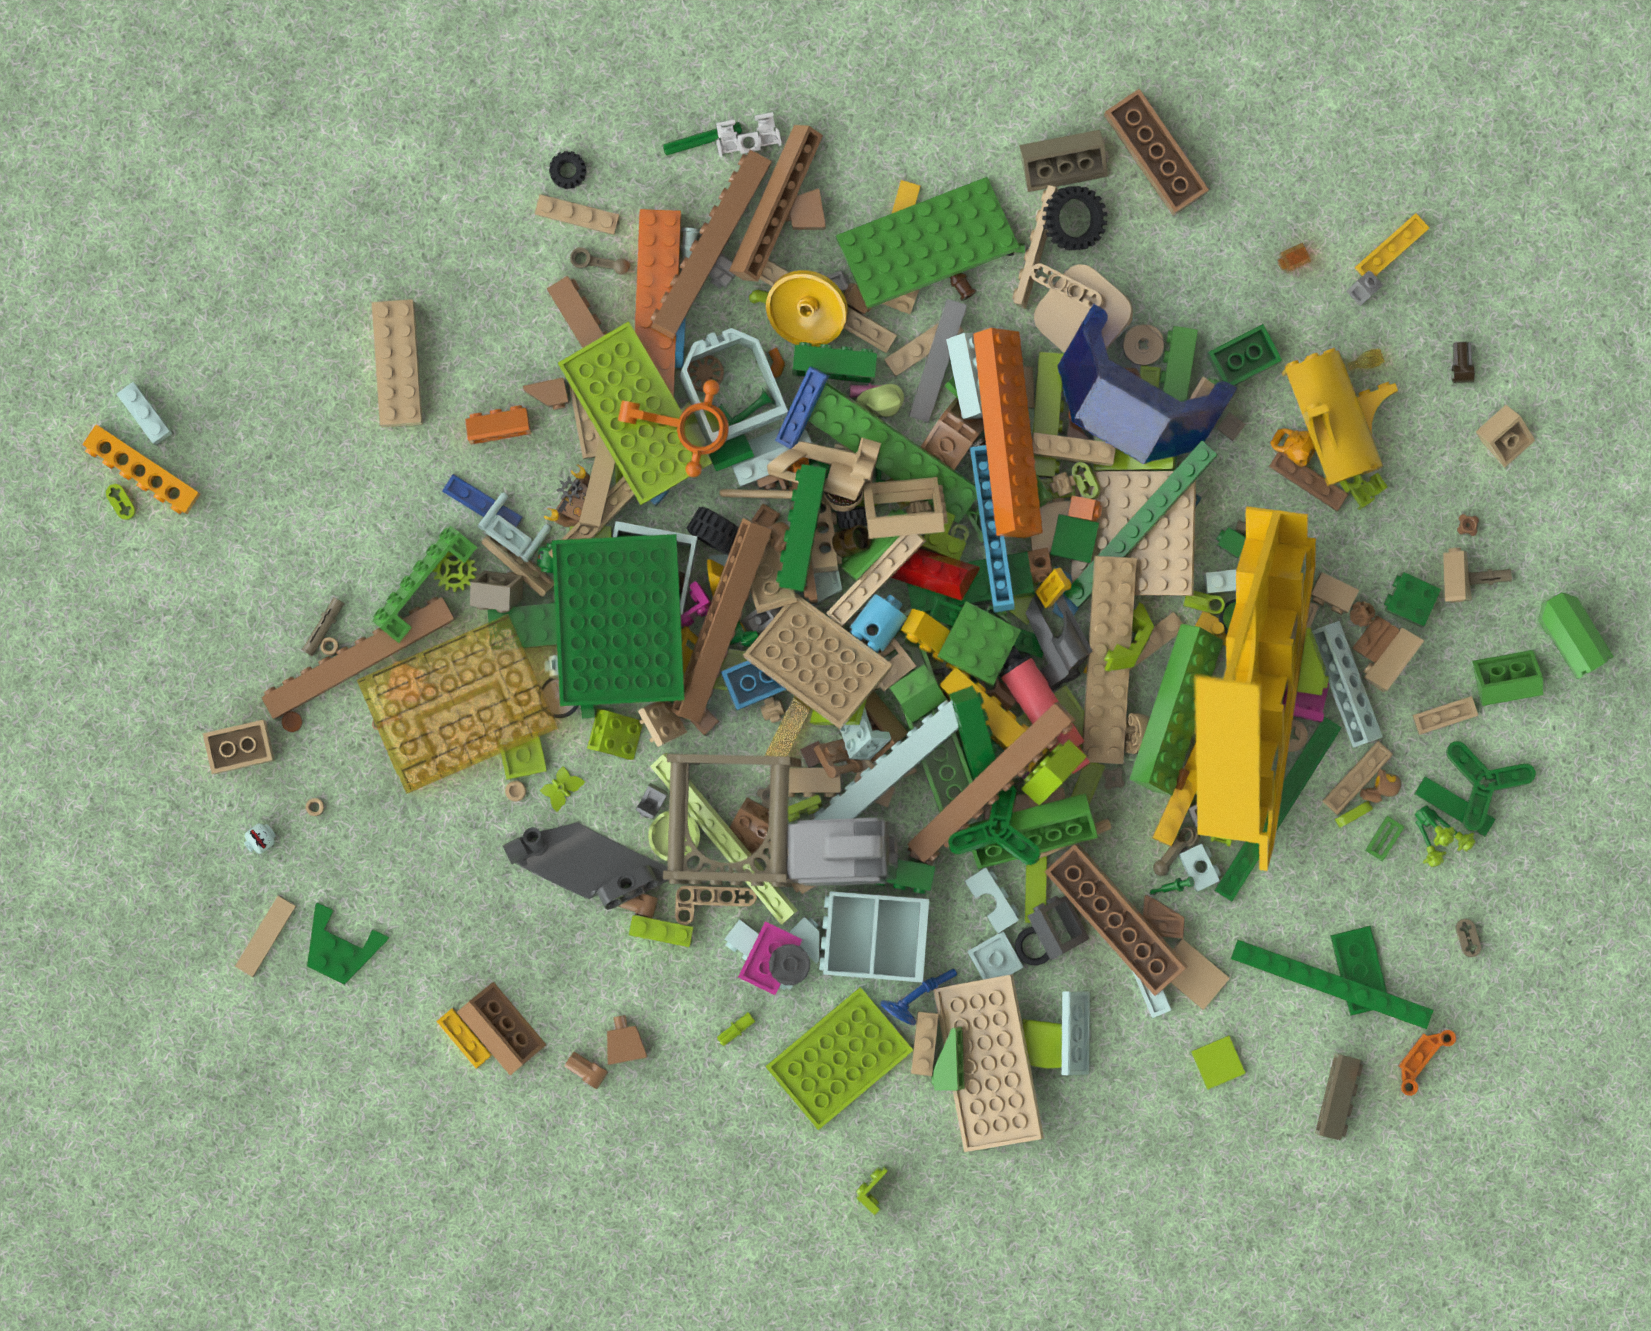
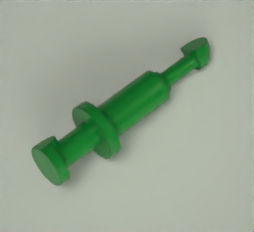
[1150,876,1194,895]

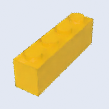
[901,608,961,671]

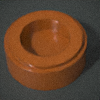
[281,711,303,732]

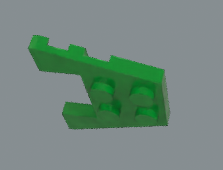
[307,902,389,985]

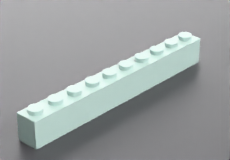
[814,700,959,820]

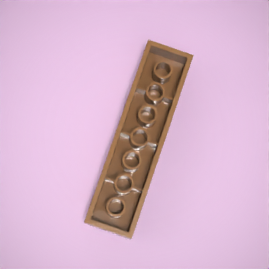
[1044,843,1188,996]

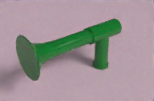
[717,388,775,426]

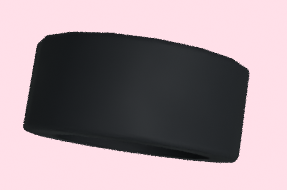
[1015,927,1050,966]

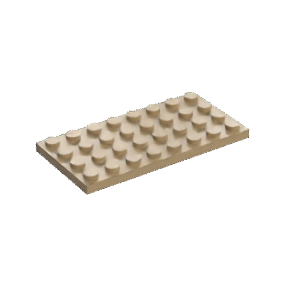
[934,974,1044,1152]

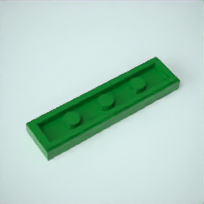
[1414,776,1496,837]

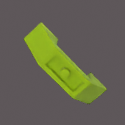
[1104,602,1154,672]

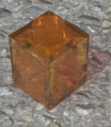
[1277,243,1311,274]

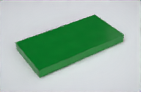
[1330,926,1387,1016]

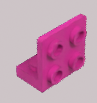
[681,581,711,627]
[1282,682,1329,723]

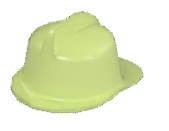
[856,384,904,417]

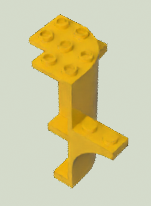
[1282,348,1398,486]

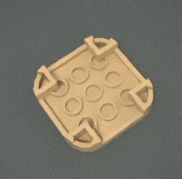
[1034,264,1133,364]

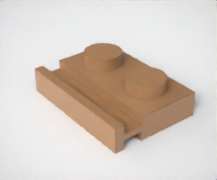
[1353,616,1400,663]

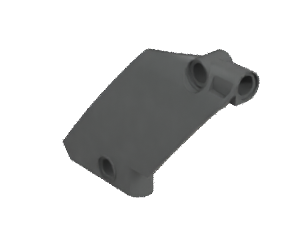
[502,822,669,910]

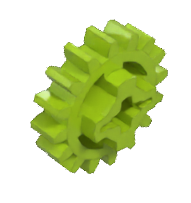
[432,551,477,593]

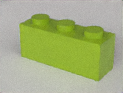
[629,915,694,947]

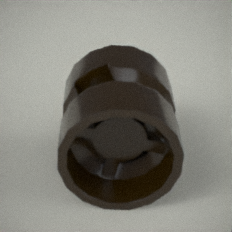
[832,525,871,557]

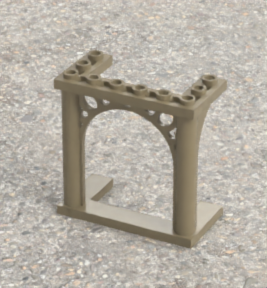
[663,754,801,887]

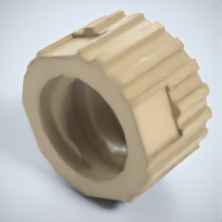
[320,637,339,656]
[305,798,325,816]

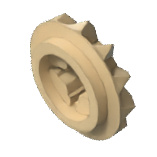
[1288,719,1308,752]

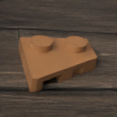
[1143,895,1185,938]

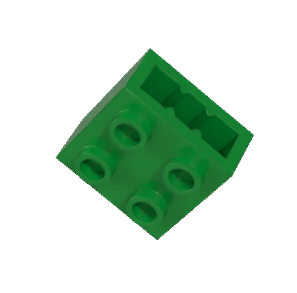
[1383,572,1441,628]

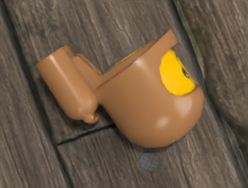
[1360,769,1401,803]

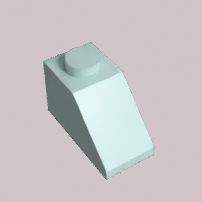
[789,917,819,964]

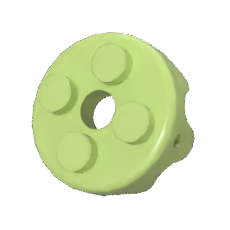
[648,811,700,861]

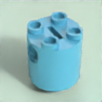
[850,594,907,653]

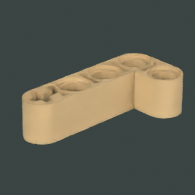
[675,886,757,925]

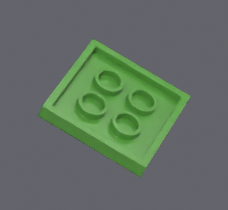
[937,601,1021,685]

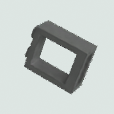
[1027,895,1090,960]

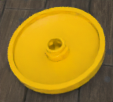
[766,270,848,347]

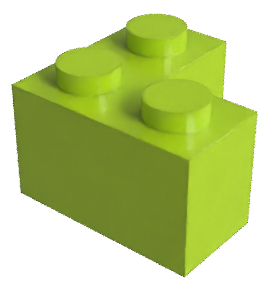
[920,510,966,560]

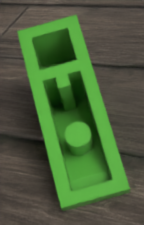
[931,1027,965,1091]

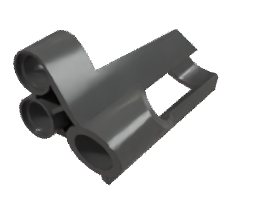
[1026,582,1092,691]

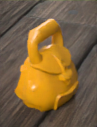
[1270,428,1316,467]

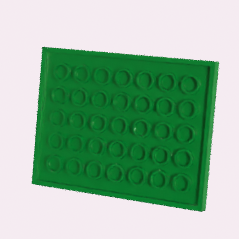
[552,534,685,706]

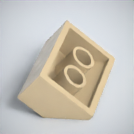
[1363,627,1424,692]

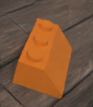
[465,405,532,445]

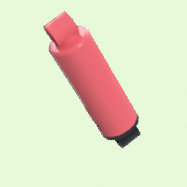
[999,645,1090,774]

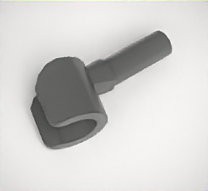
[932,667,952,680]

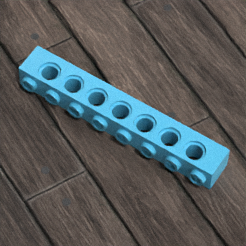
[970,445,1015,612]

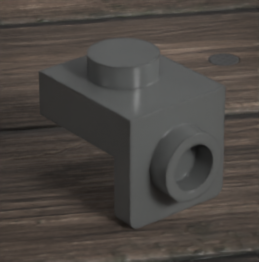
[635,783,668,819]

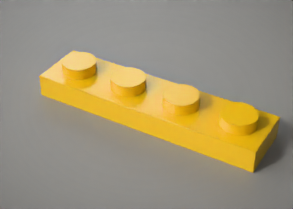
[1354,213,1429,276]

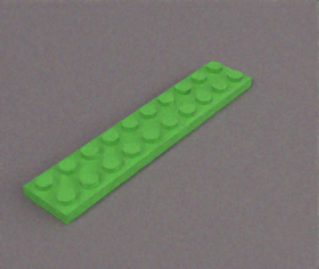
[789,382,977,524]

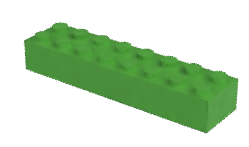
[1130,624,1223,796]

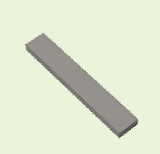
[909,299,967,423]

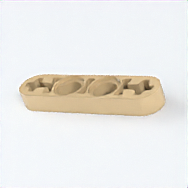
[1030,263,1104,310]

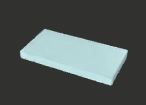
[1062,991,1090,1075]

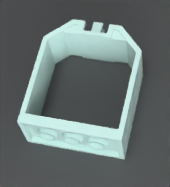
[679,328,788,445]
[613,521,698,615]

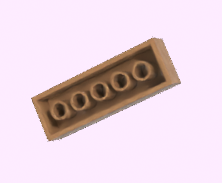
[1104,89,1209,216]

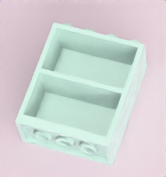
[819,891,929,982]

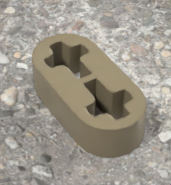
[1455,919,1481,957]

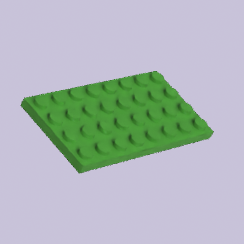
[836,177,1020,309]

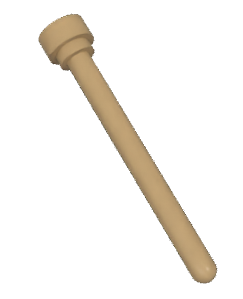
[719,489,793,499]

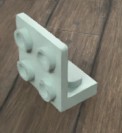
[840,707,891,760]

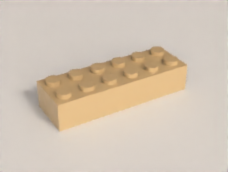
[372,299,423,427]

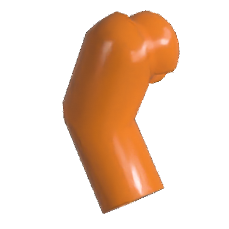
[768,348,785,378]

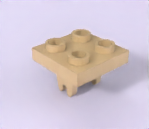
[638,701,687,747]

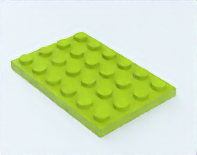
[765,987,913,1130]

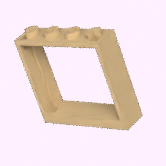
[863,477,948,538]

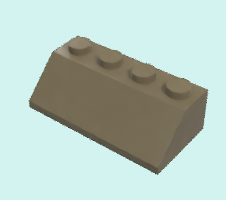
[1019,130,1108,192]
[1315,1053,1363,1140]

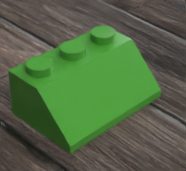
[1472,650,1543,706]

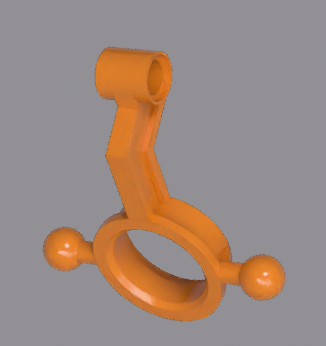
[618,380,729,477]

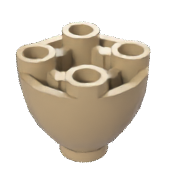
[1124,713,1150,754]

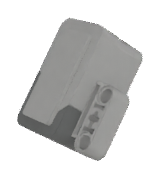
[787,818,898,886]

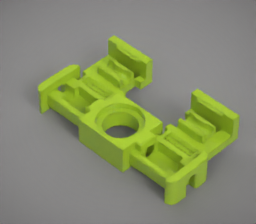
[1339,472,1388,510]

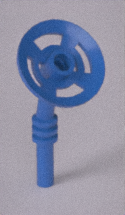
[880,969,957,1025]

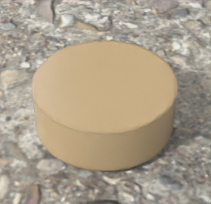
[505,781,526,802]

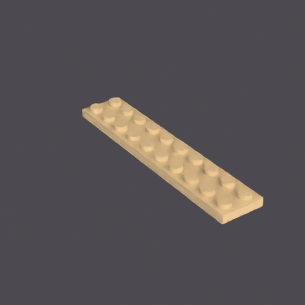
[1082,556,1137,764]

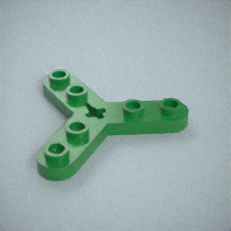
[1446,741,1536,832]
[948,786,1040,865]

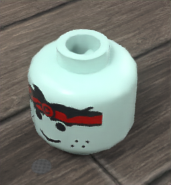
[244,823,276,854]

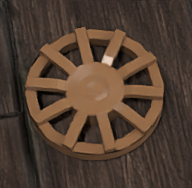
[687,355,724,392]

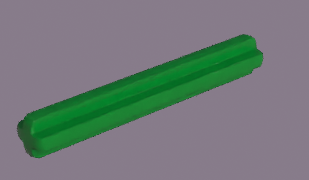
[663,122,742,156]

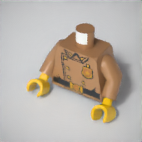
[544,464,590,527]

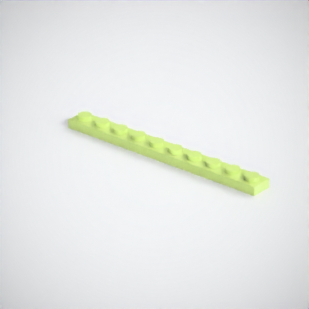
[650,752,798,925]

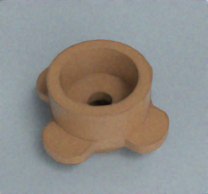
[1457,514,1479,536]

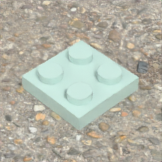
[967,931,1023,980]

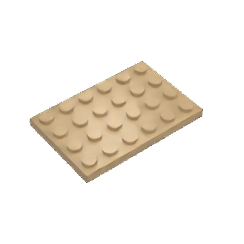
[743,593,893,730]

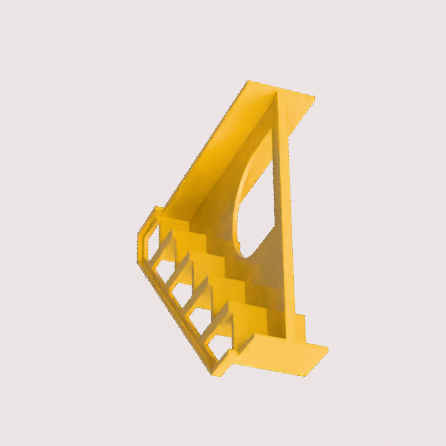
[1195,506,1316,871]

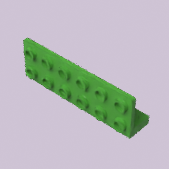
[372,526,478,643]

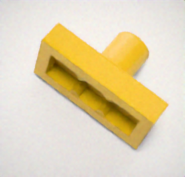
[1035,567,1071,608]
[1195,611,1227,646]

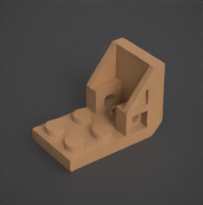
[921,398,984,470]

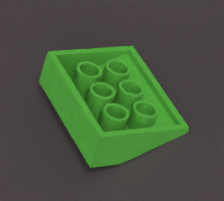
[841,508,907,583]

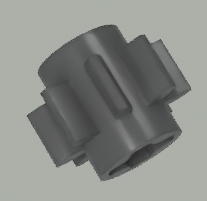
[557,476,583,503]

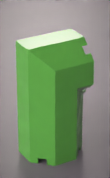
[1538,592,1614,679]

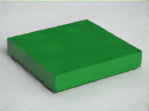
[709,434,754,471]
[1050,514,1099,564]

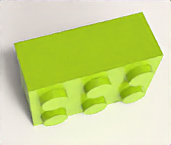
[1021,740,1087,806]

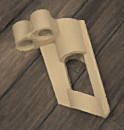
[767,437,881,501]

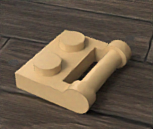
[877,638,916,692]

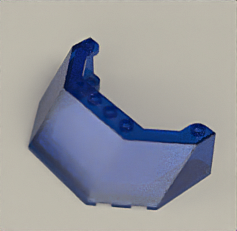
[1057,303,1237,464]

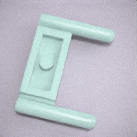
[478,492,551,562]

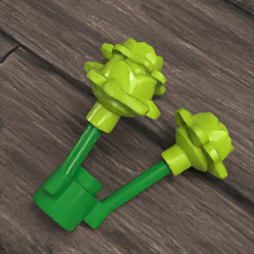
[1415,805,1476,867]

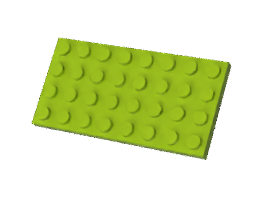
[558,321,712,506]

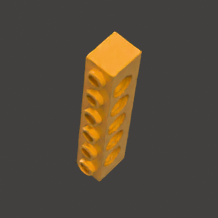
[82,424,201,515]

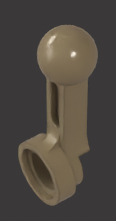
[570,247,630,275]
[1153,826,1200,876]

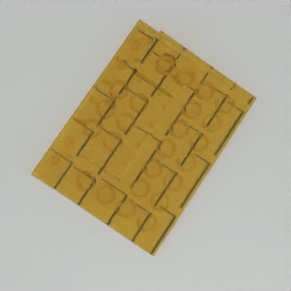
[357,614,559,794]

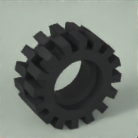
[549,151,587,189]
[837,508,867,528]

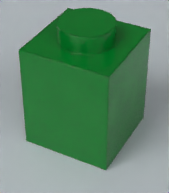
[1215,527,1246,558]

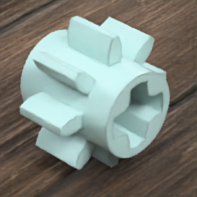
[544,655,558,679]

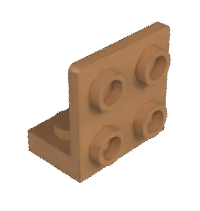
[729,797,769,859]

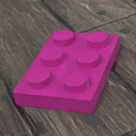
[738,921,803,995]

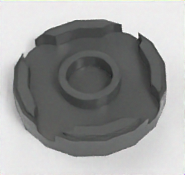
[769,944,810,985]

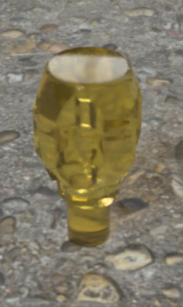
[1347,348,1385,371]

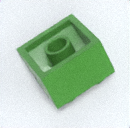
[889,665,947,723]

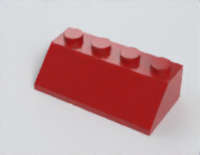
[891,548,980,600]

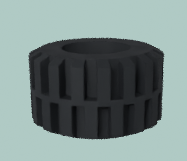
[686,507,739,555]

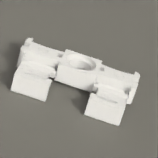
[716,112,781,157]

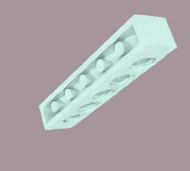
[1312,621,1383,748]

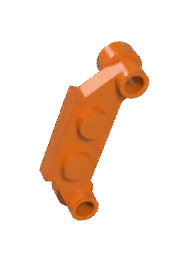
[1398,1030,1456,1096]

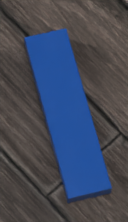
[775,366,829,449]
[442,474,523,528]

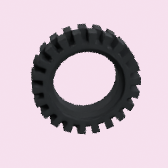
[1042,186,1108,250]

